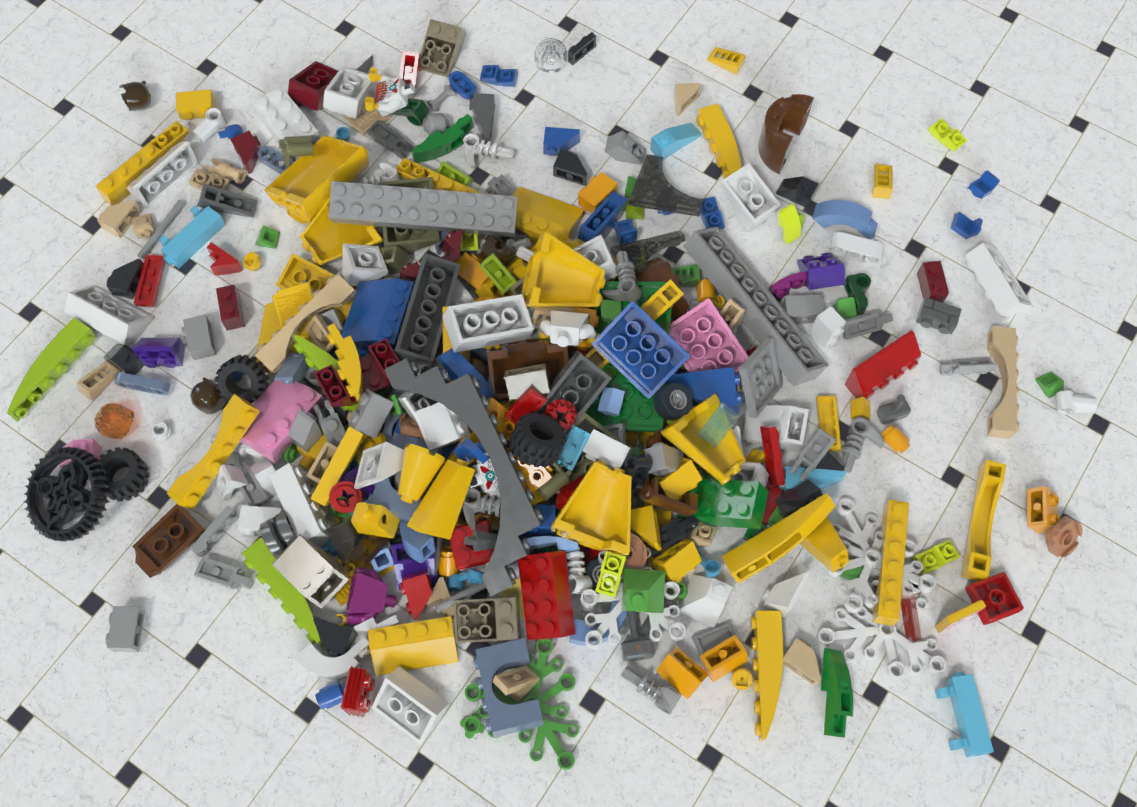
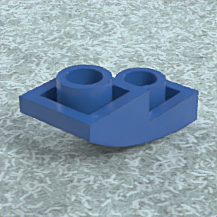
[480,65,518,87]
[697,196,725,229]

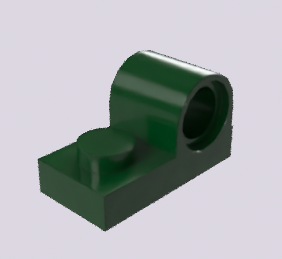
[392,98,429,126]
[843,273,871,316]

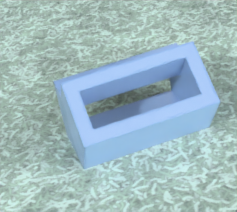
[598,387,625,417]

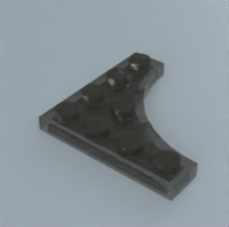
[629,154,703,217]
[611,230,685,274]

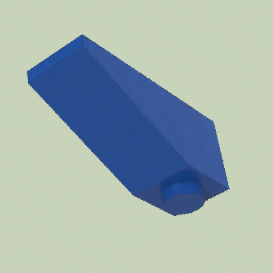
[437,348,494,399]

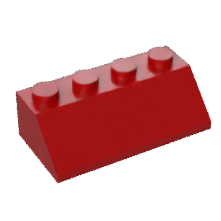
[844,330,921,399]

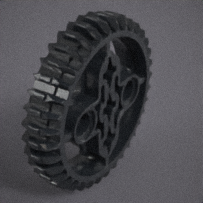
[24,447,110,542]

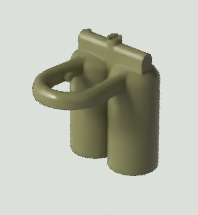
[278,136,314,168]
[537,462,572,501]

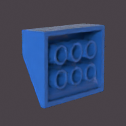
[341,278,414,351]
[591,300,691,399]

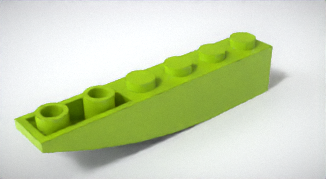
[7,317,97,422]
[293,334,359,414]
[242,538,323,647]

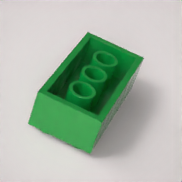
[678,479,768,529]

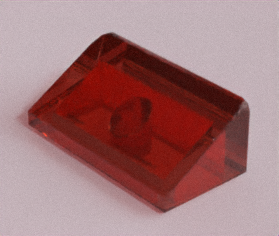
[901,598,921,642]

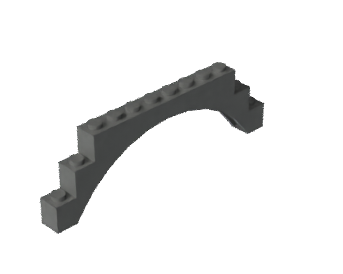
[384,358,544,596]

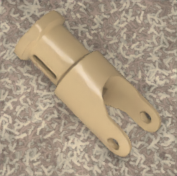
[204,158,246,184]

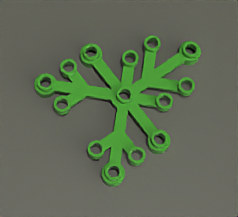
[465,639,579,770]

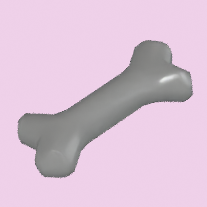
[427,85,456,111]

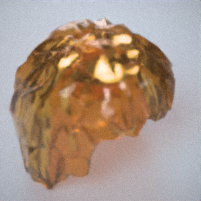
[94,403,134,439]

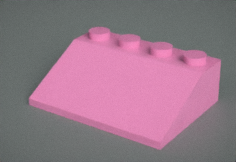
[670,298,749,373]
[240,380,324,463]

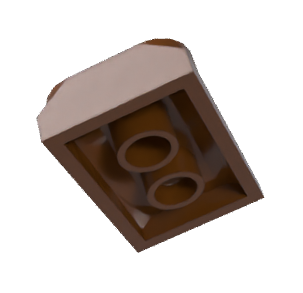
[132,504,205,578]

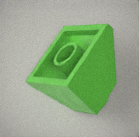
[621,568,665,613]

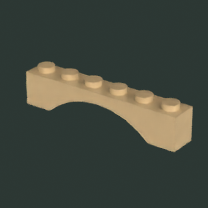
[255,274,357,374]
[987,326,1019,439]

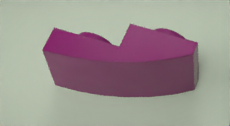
[770,271,807,298]

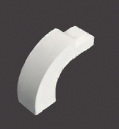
[294,637,370,680]

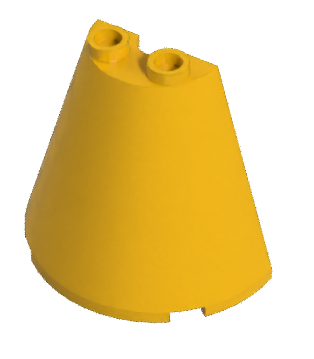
[300,197,384,266]
[522,232,606,307]
[661,393,746,485]
[551,461,632,555]

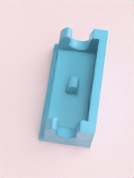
[556,425,591,471]

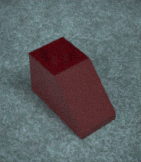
[230,130,261,174]

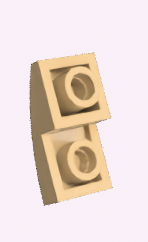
[189,168,229,190]
[686,522,718,546]

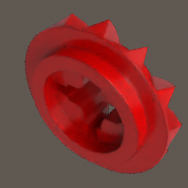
[544,399,577,431]
[329,481,362,513]

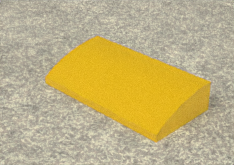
[276,253,356,312]
[311,426,366,506]

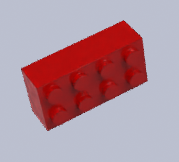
[518,550,576,640]

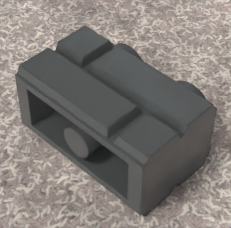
[916,297,962,334]

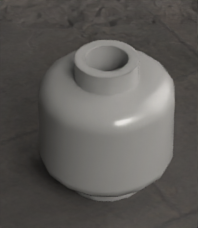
[423,113,449,135]

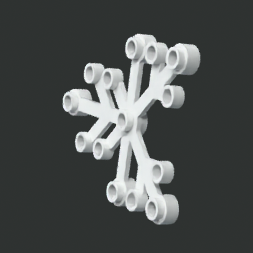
[827,498,936,613]
[580,532,686,649]
[817,575,947,679]

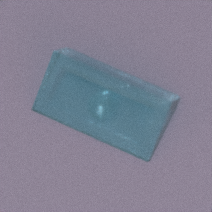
[698,402,740,447]

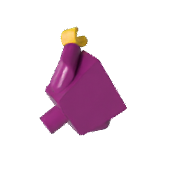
[336,563,397,627]

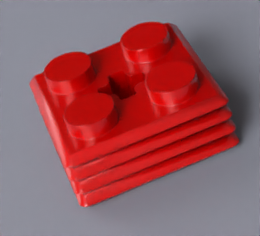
[450,520,494,570]
[965,572,1024,625]
[341,666,375,717]

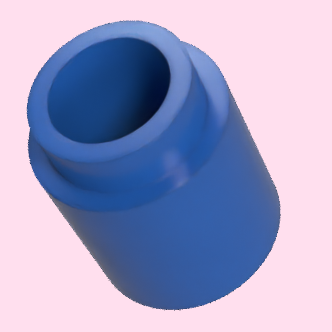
[315,681,345,709]

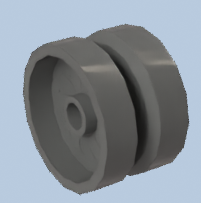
[260,510,296,559]

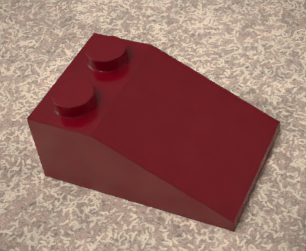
[288,61,338,111]

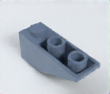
[275,352,309,384]

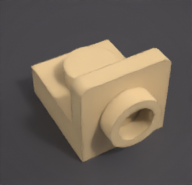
[131,213,155,239]

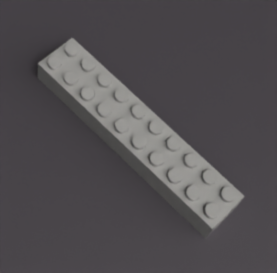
[328,181,517,237]
[683,227,829,386]

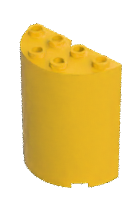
[264,135,369,225]

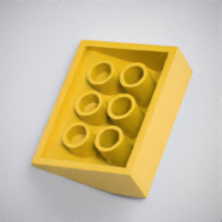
[512,186,585,244]

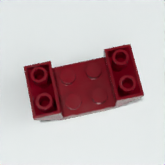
[399,229,462,284]
[314,338,400,407]

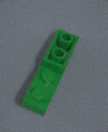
[412,114,473,163]
[821,648,853,738]

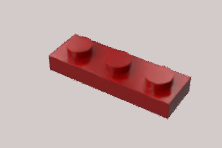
[134,255,166,308]
[760,425,785,486]

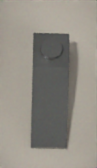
[469,93,495,143]
[197,183,258,218]

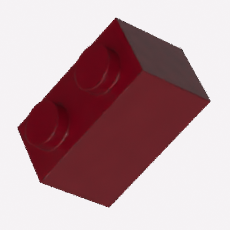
[917,261,949,303]
[216,284,245,331]

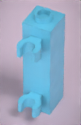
[158,206,225,268]
[935,672,994,758]

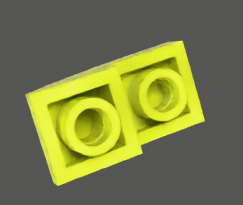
[928,118,967,152]
[778,203,802,245]
[912,540,960,575]
[595,551,626,598]

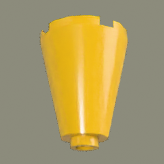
[398,444,445,504]

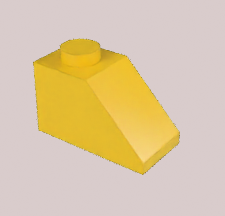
[630,505,662,551]

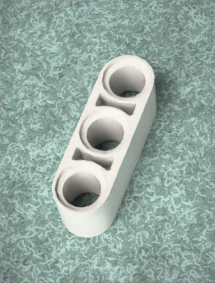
[829,232,884,265]

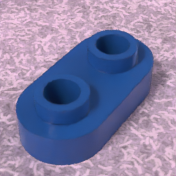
[448,71,477,100]

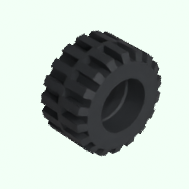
[215,354,269,404]
[509,412,566,468]
[99,447,150,502]

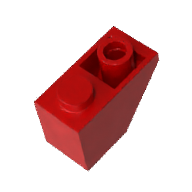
[400,569,433,620]

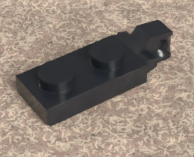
[643,516,699,558]

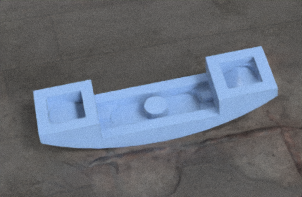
[527,536,580,553]

